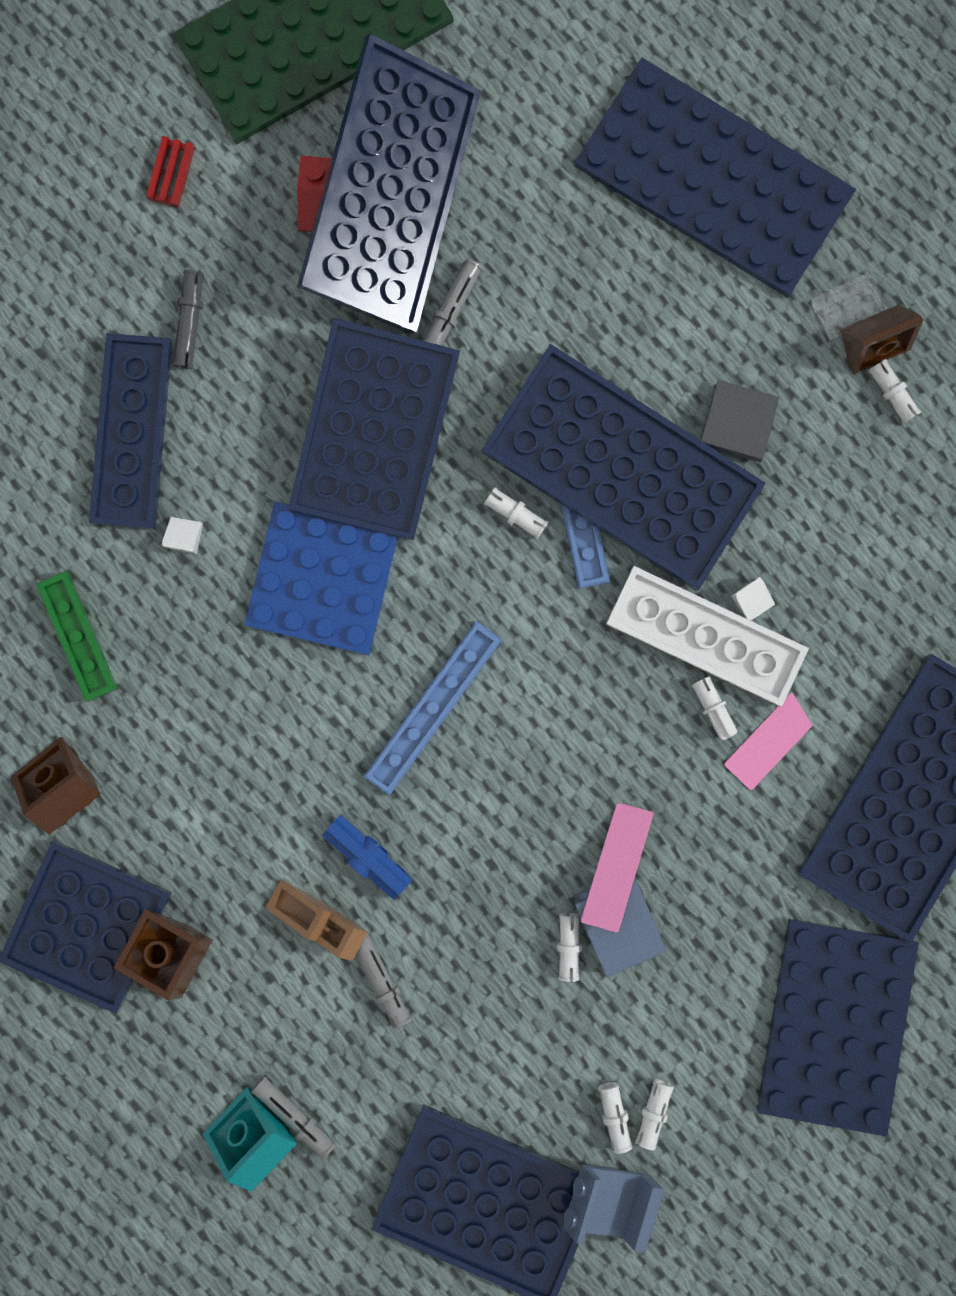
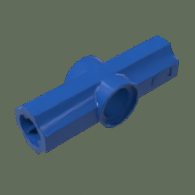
[322,814,413,900]

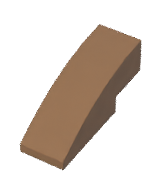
[265,880,368,961]

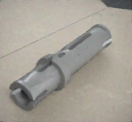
[422,258,483,346]
[356,933,412,1030]
[251,1076,336,1160]

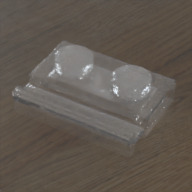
[808,273,886,343]

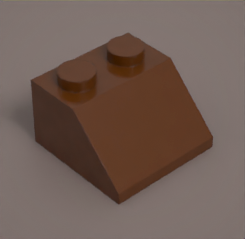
[11,737,100,835]
[114,909,213,1000]

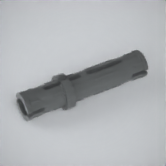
[172,270,204,369]

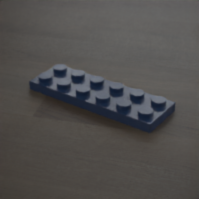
[89,333,172,530]

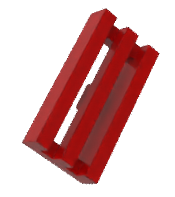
[146,136,195,208]

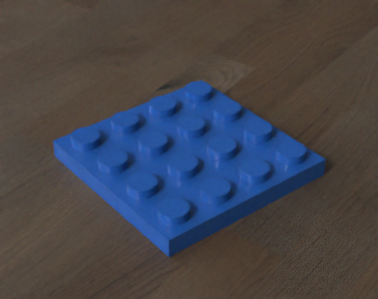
[244,502,398,655]

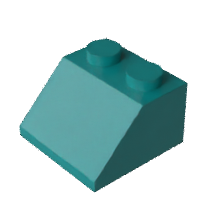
[202,1087,297,1192]

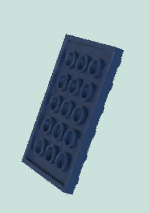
[288,318,460,540]
[757,918,919,1137]
[371,1104,579,1296]

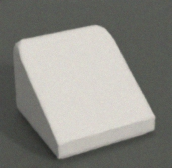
[162,517,203,554]
[730,577,775,621]

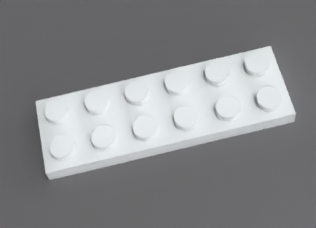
[605,566,809,707]

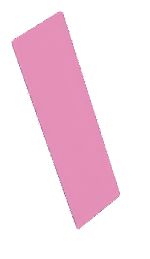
[724,692,813,790]
[581,803,654,933]

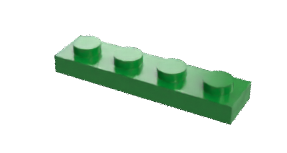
[36,571,118,702]

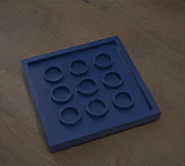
[0,841,172,1014]

